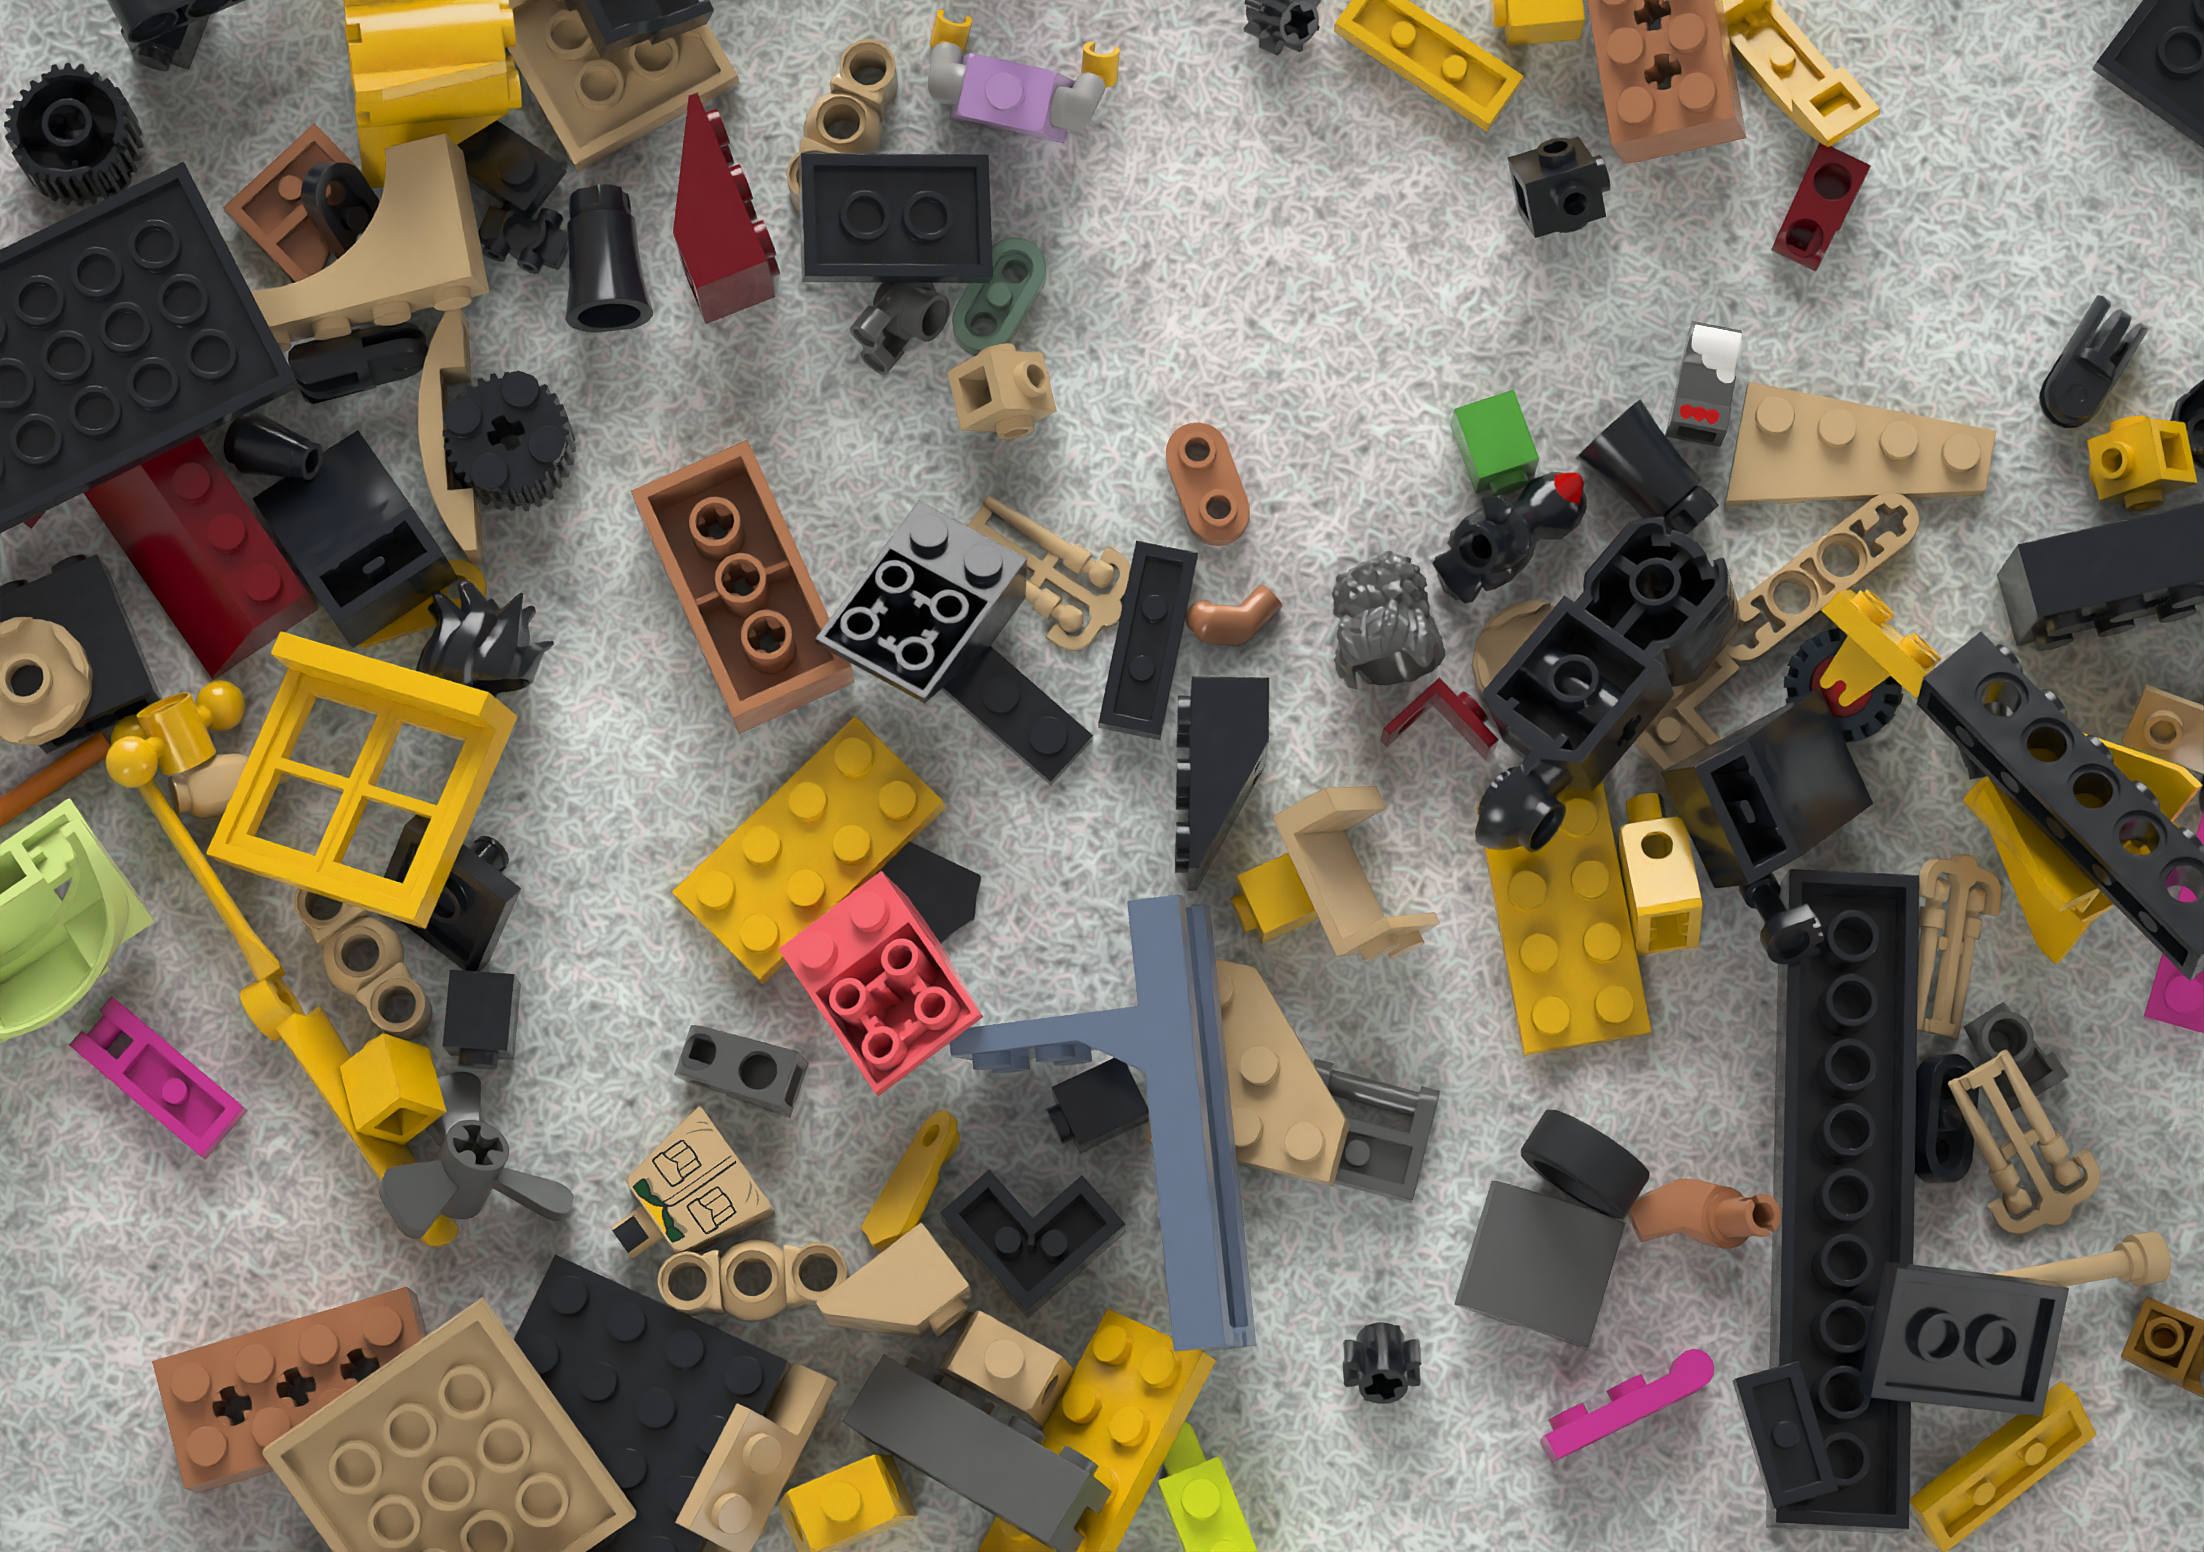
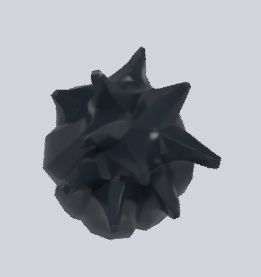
[416,581,554,698]

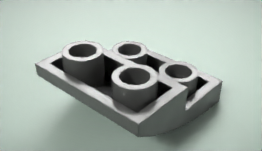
[1454,1181,1626,1347]

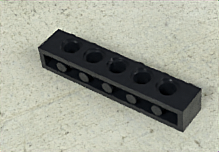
[1917,632,2204,981]

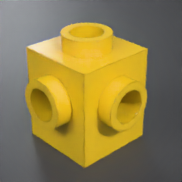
[2087,415,2197,511]

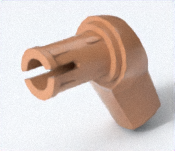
[1627,1178,1781,1249]

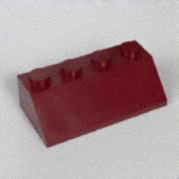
[84,437,318,680]

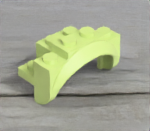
[0,798,155,1043]

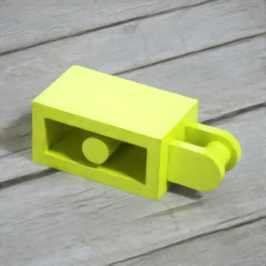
[1157,1421,1258,1552]

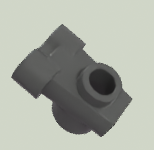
[850,283,950,375]
[1963,1002,2069,1112]

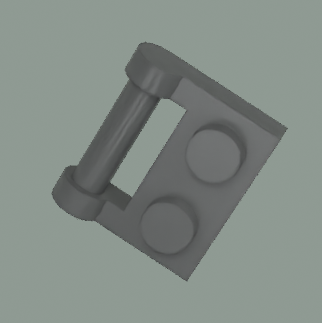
[1314,1058,1440,1203]

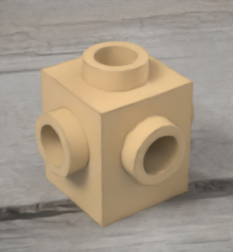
[947,343,1057,440]

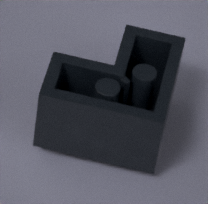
[940,1169,1126,1319]

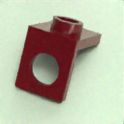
[1380,677,1499,760]

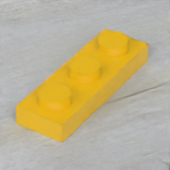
[1334,0,1524,133]
[1910,1381,2097,1552]

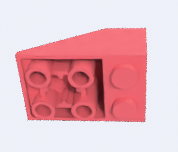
[779,871,983,1096]

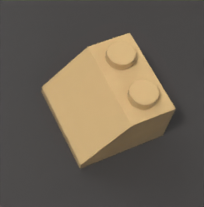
[816,1222,973,1338]

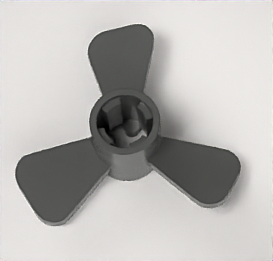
[379,1072,574,1239]

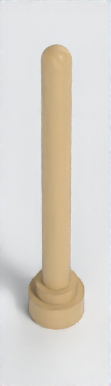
[1992,1231,2171,1287]

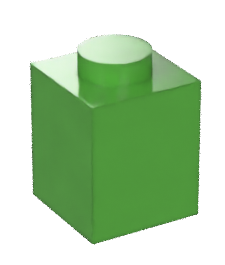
[1450,389,1539,496]

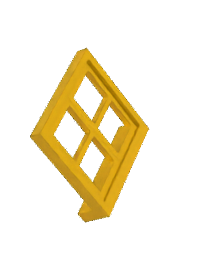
[206,631,518,929]

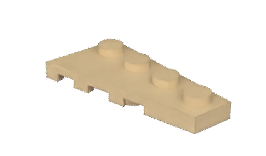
[1724,382,1997,506]

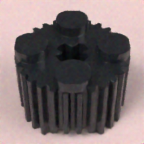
[4,63,144,206]
[442,371,576,512]

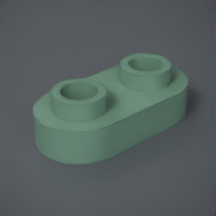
[952,238,1046,356]

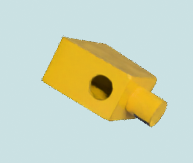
[1618,793,1703,956]
[778,1454,918,1552]

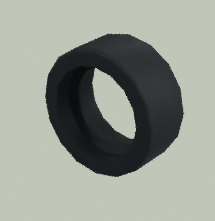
[1521,1109,1650,1219]

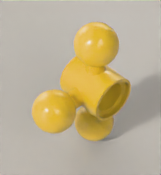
[105,680,246,788]

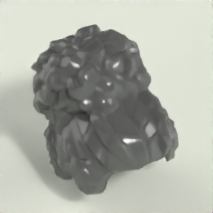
[1332,551,1445,689]

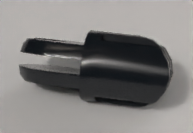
[2038,295,2149,428]
[288,321,429,405]

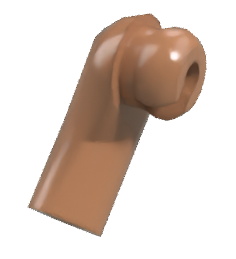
[1185,584,1283,646]

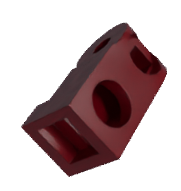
[1771,142,1871,272]

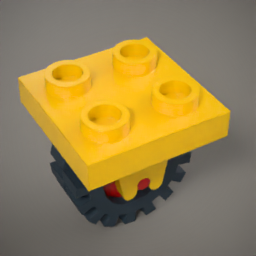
[1784,589,1942,743]

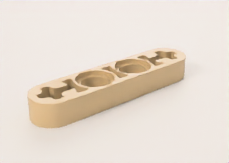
[1723,493,1919,666]

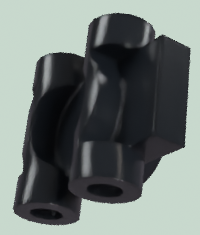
[478,202,569,274]

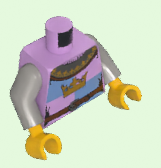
[928,9,1120,143]

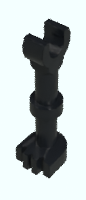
[1739,873,1824,965]

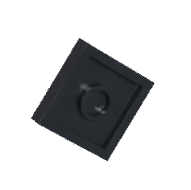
[384,815,521,972]

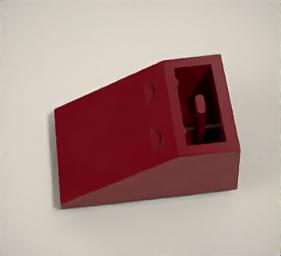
[673,92,780,324]

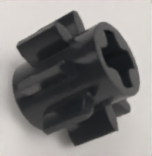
[1243,0,1321,55]
[1343,1322,1422,1404]

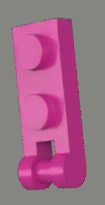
[69,996,248,1160]
[1540,1349,1714,1463]

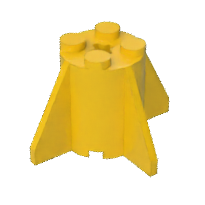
[343,0,522,188]
[1963,733,2203,965]

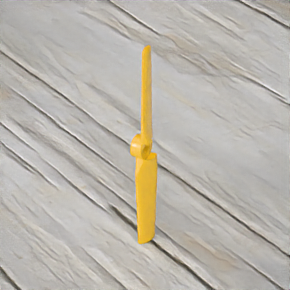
[136,778,459,1247]

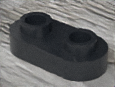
[301,161,380,259]
[1915,1054,1979,1184]

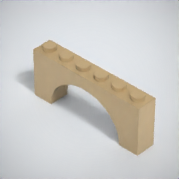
[250,133,490,353]

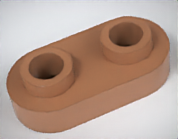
[1166,422,1250,546]

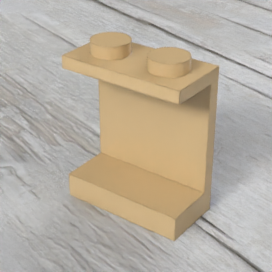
[1272,786,1440,962]

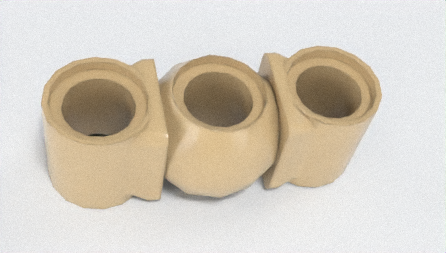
[786,39,898,212]
[294,888,432,1041]
[657,1238,850,1321]

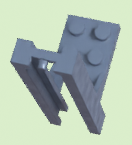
[950,894,1257,1352]

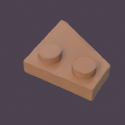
[223,123,358,283]

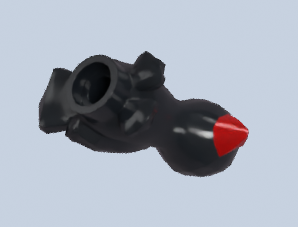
[1432,472,1587,604]

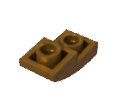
[2121,1296,2204,1398]

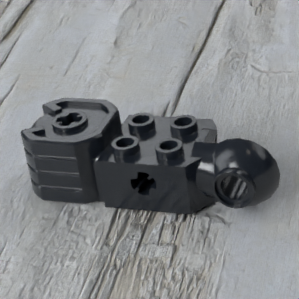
[1475,517,1740,852]

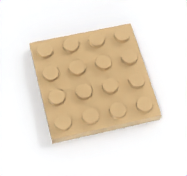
[262,1297,636,1552]

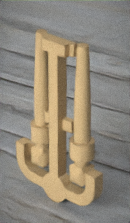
[968,495,1131,651]
[1917,854,2002,1040]
[1948,1050,2100,1234]

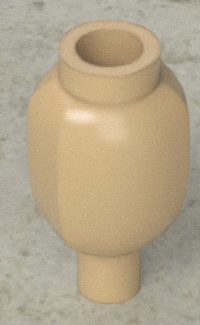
[168,753,289,819]

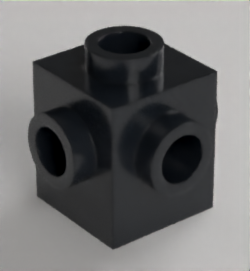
[1507,136,1610,238]

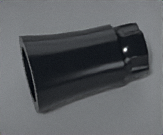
[565,184,653,333]
[1576,399,1719,535]

